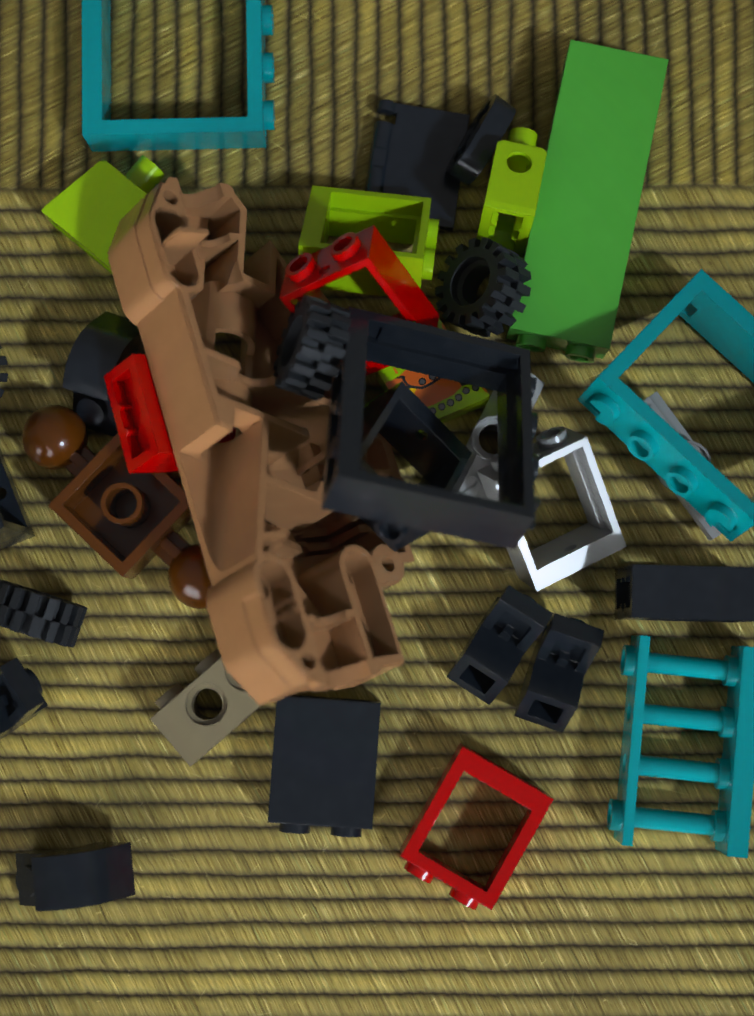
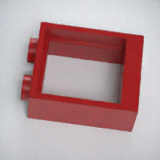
[279,225,439,376]
[104,354,236,473]
[400,743,554,910]

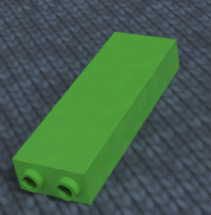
[506,39,669,363]

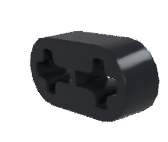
[446,94,516,186]

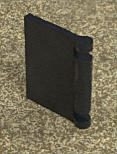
[365,100,469,231]

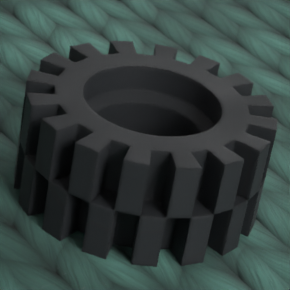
[435,237,531,337]
[273,295,351,401]
[0,580,87,648]

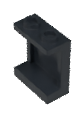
[268,695,381,837]

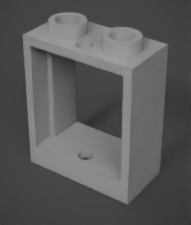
[477,427,627,591]

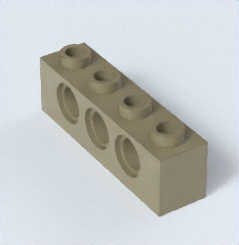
[150,649,262,766]

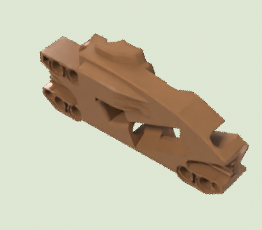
[108,177,415,705]

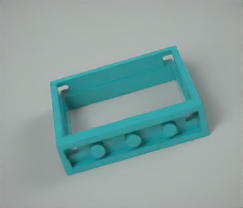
[82,0,275,152]
[577,269,754,542]

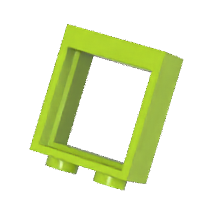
[298,185,439,297]

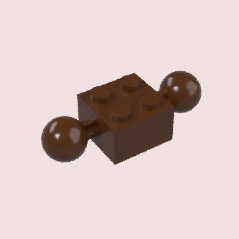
[22,405,212,609]

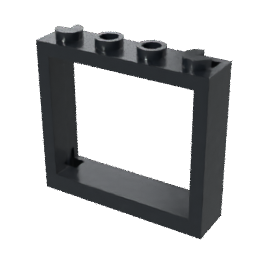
[322,306,541,549]

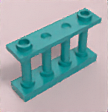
[607,635,754,858]

